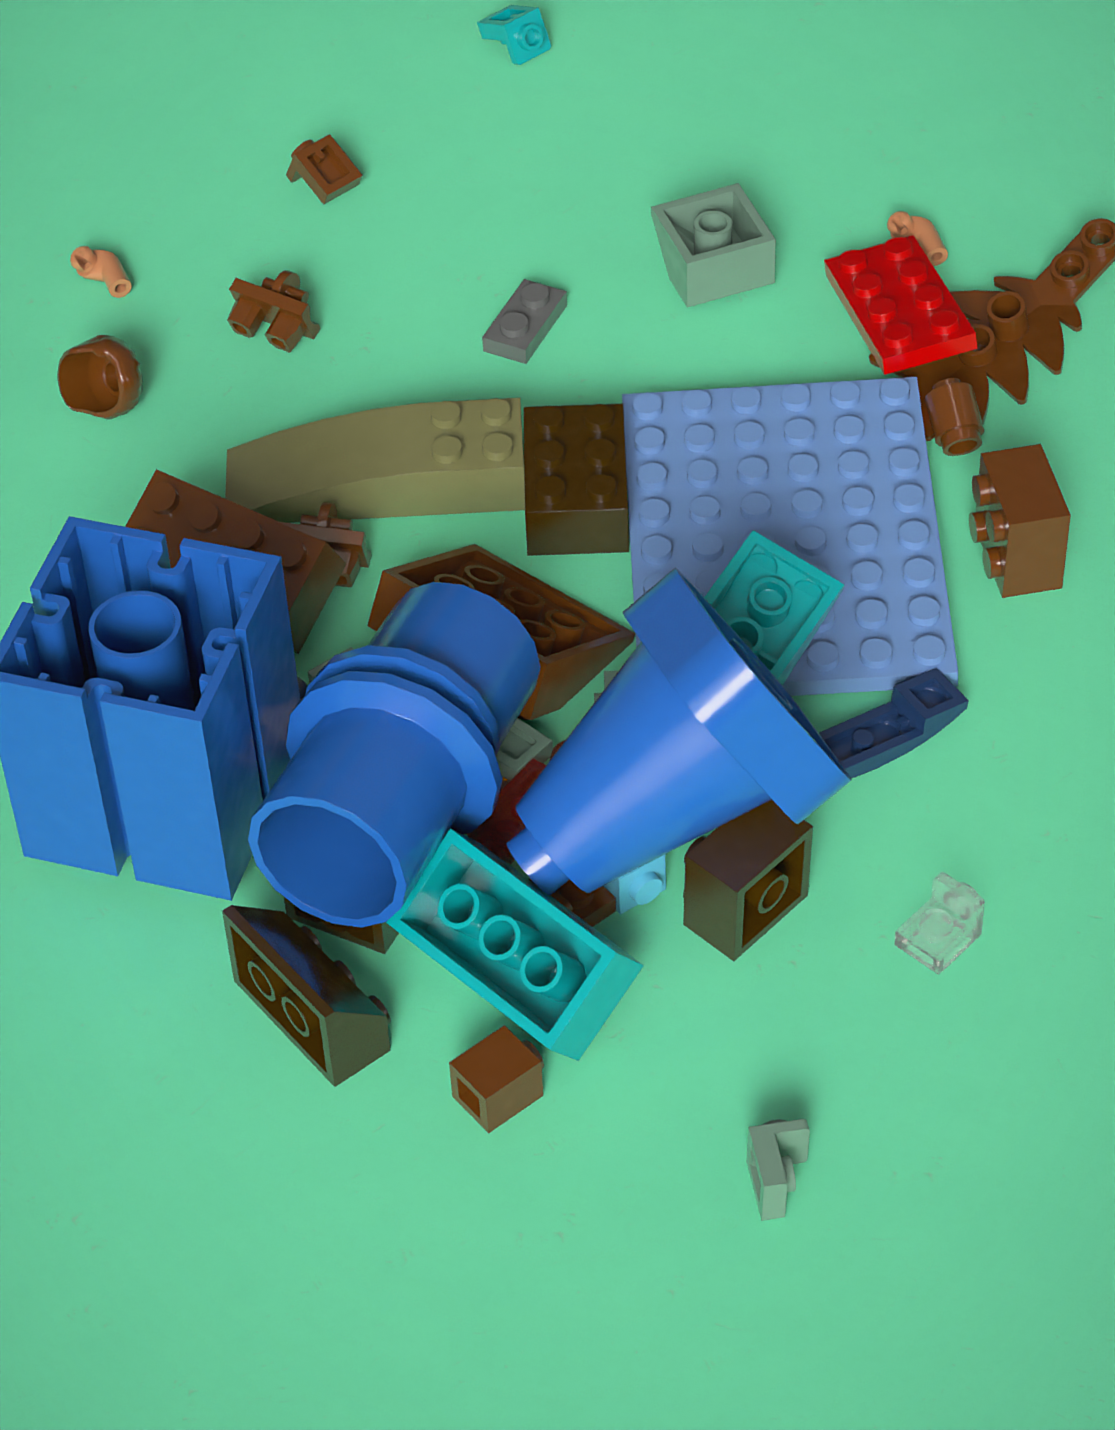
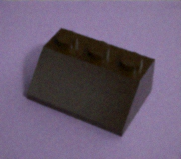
[222,905,391,1087]

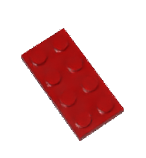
[824,235,977,375]

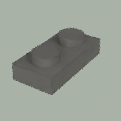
[482,279,567,364]

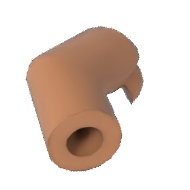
[887,211,948,266]
[70,246,132,298]

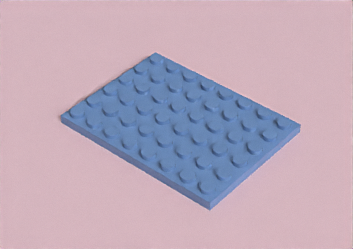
[622,377,958,696]

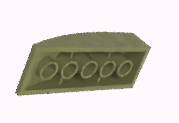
[225,398,525,523]

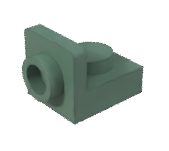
[746,1119,810,1221]

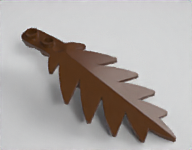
[869,218,1115,441]

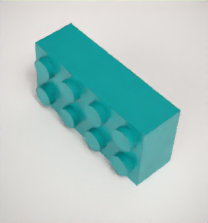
[386,828,644,1061]

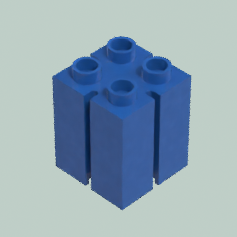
[0,516,300,901]

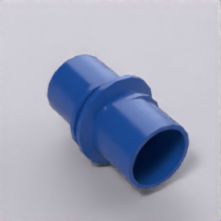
[248,582,540,928]

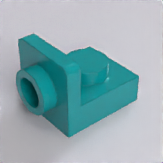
[477,5,551,65]

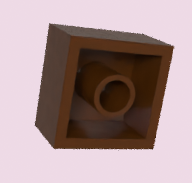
[969,444,1071,598]

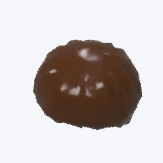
[57,335,143,419]

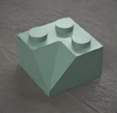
[651,183,776,308]

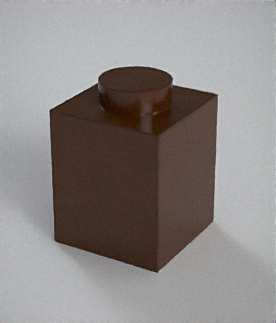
[449,1025,544,1133]

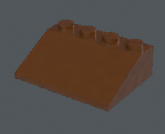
[367,544,635,720]

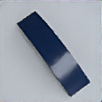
[819,668,969,778]

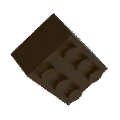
[523,403,629,556]

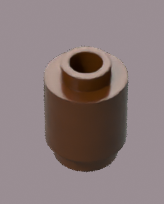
[925,378,984,456]

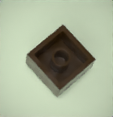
[683,800,813,962]

